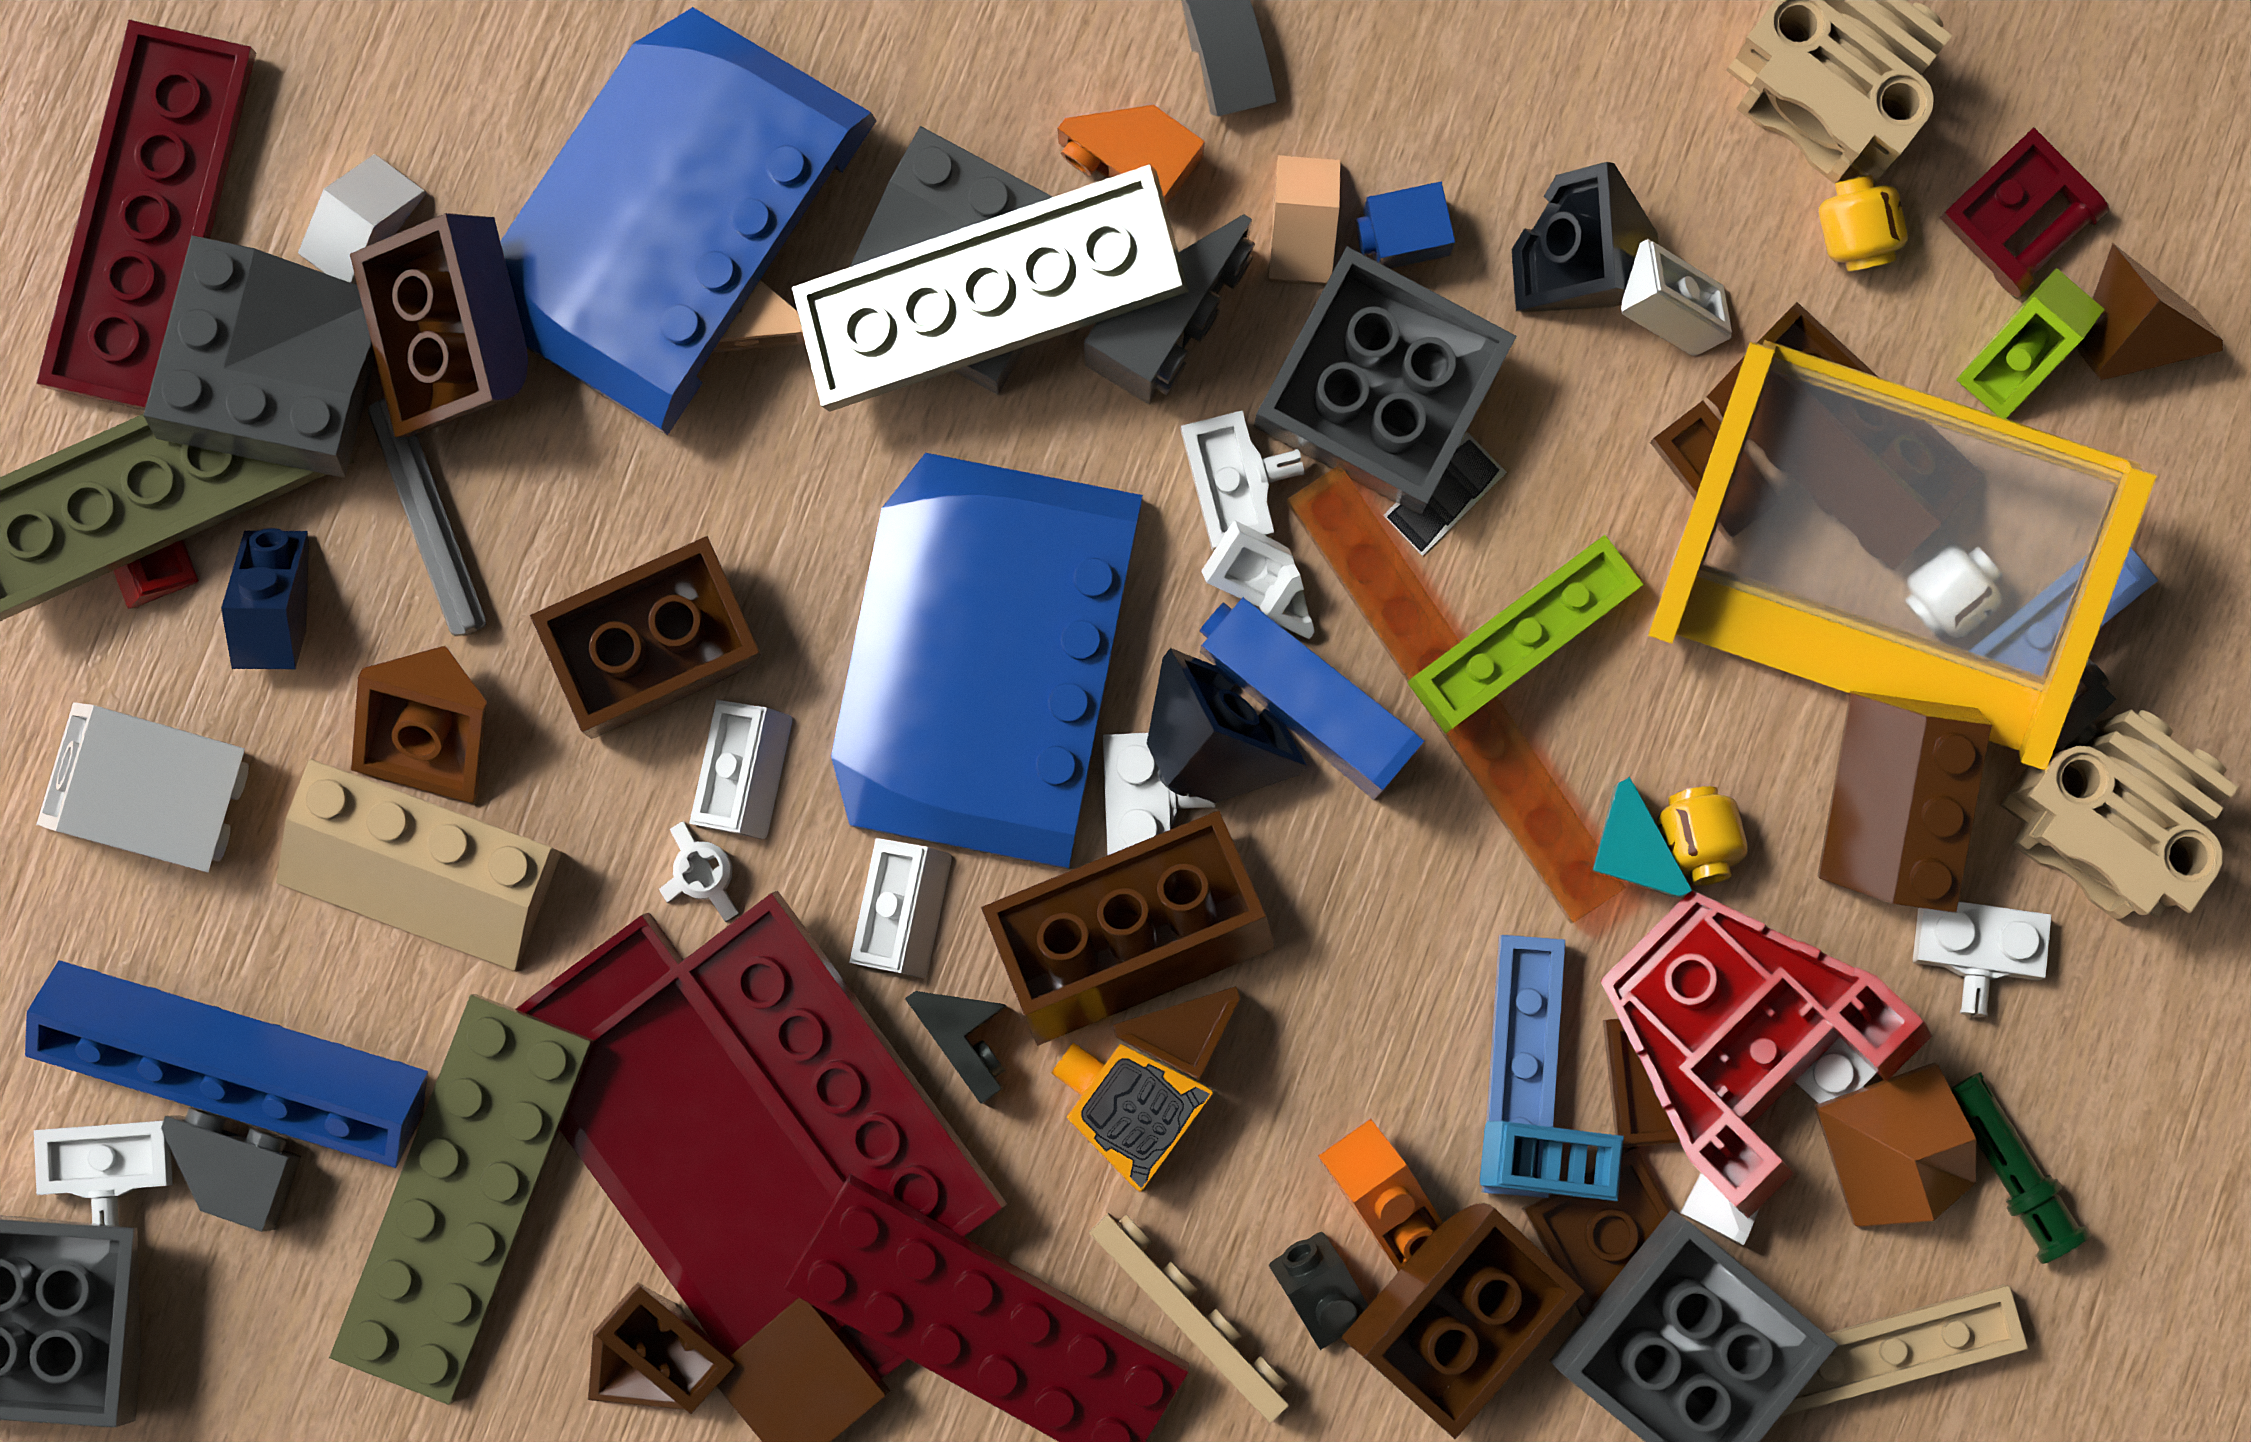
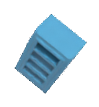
[1480,1121,1624,1201]

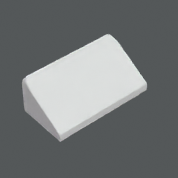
[1621,239,1732,356]
[689,700,792,839]
[849,838,952,978]

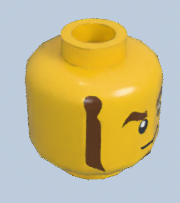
[1819,174,1908,271]
[1657,786,1748,886]

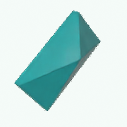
[1593,777,1692,898]

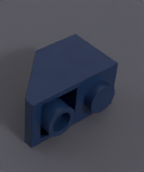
[221,528,309,670]

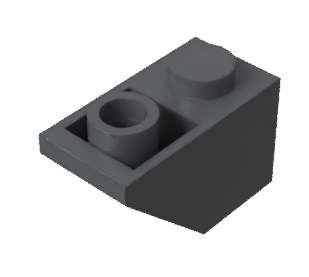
[161,1107,301,1232]

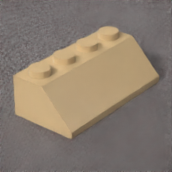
[276,758,562,971]

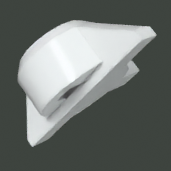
[659,821,739,922]

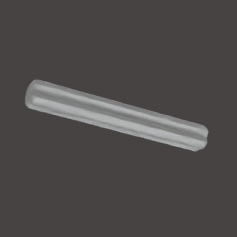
[368,398,486,636]

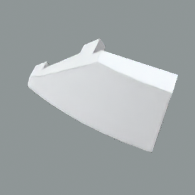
[1202,520,1315,639]

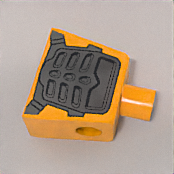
[1051,1042,1213,1192]

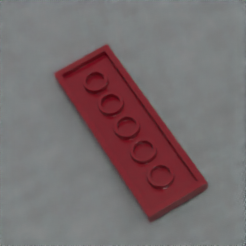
[36,20,257,411]
[784,1174,1189,1442]

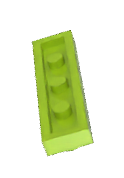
[1407,535,1643,734]

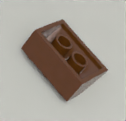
[1818,691,1992,913]

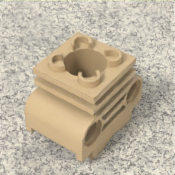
[1726,0,1952,184]
[2000,710,2238,919]

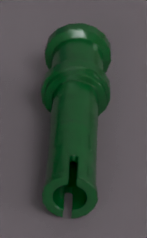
[1950,1072,2091,1264]

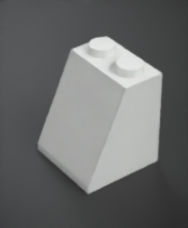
[36,702,249,872]

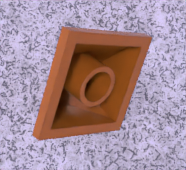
[351,645,487,804]
[1814,1062,1976,1227]

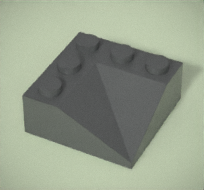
[850,126,1053,395]
[143,235,375,478]
[1254,246,1517,515]
[1549,1209,1838,1442]
[0,1215,141,1428]

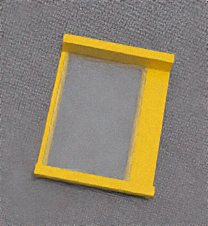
[1648,340,2157,770]

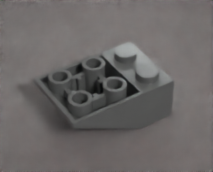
[1084,214,1255,404]

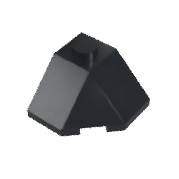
[1511,162,1659,312]
[1146,648,1307,803]

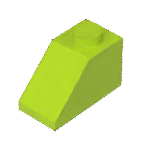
[1956,268,2105,419]

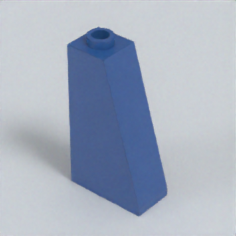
[1199,597,1424,800]

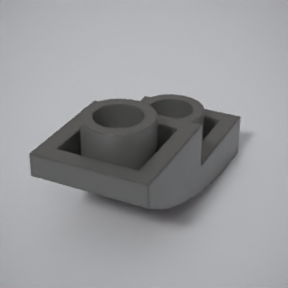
[1181,0,1277,117]

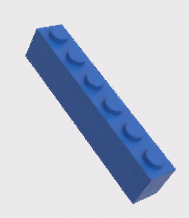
[25,960,428,1168]

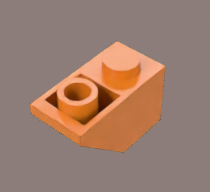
[1058,105,1205,206]
[1318,1119,1443,1272]

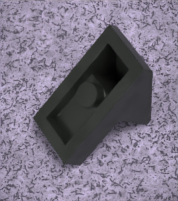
[905,991,1007,1104]

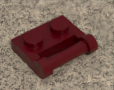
[1939,127,2110,298]

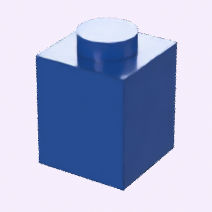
[1355,181,1455,269]

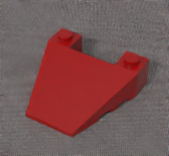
[1600,890,1932,1219]

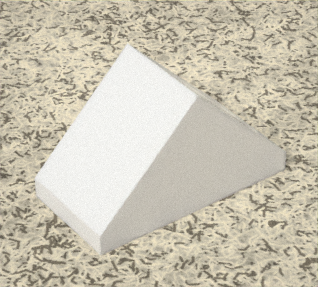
[298,154,427,284]

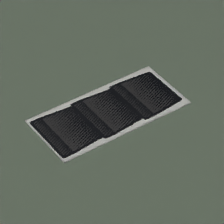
[1383,432,1507,556]

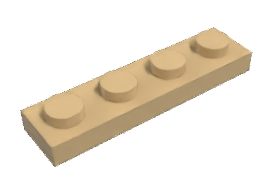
[1089,1213,1289,1423]
[1780,1284,2028,1417]

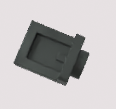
[2052,659,2116,755]
[1269,1232,1369,1350]

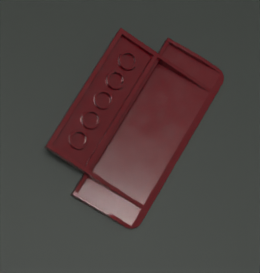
[516,891,1007,1378]

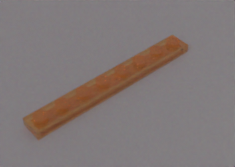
[1286,466,1626,924]

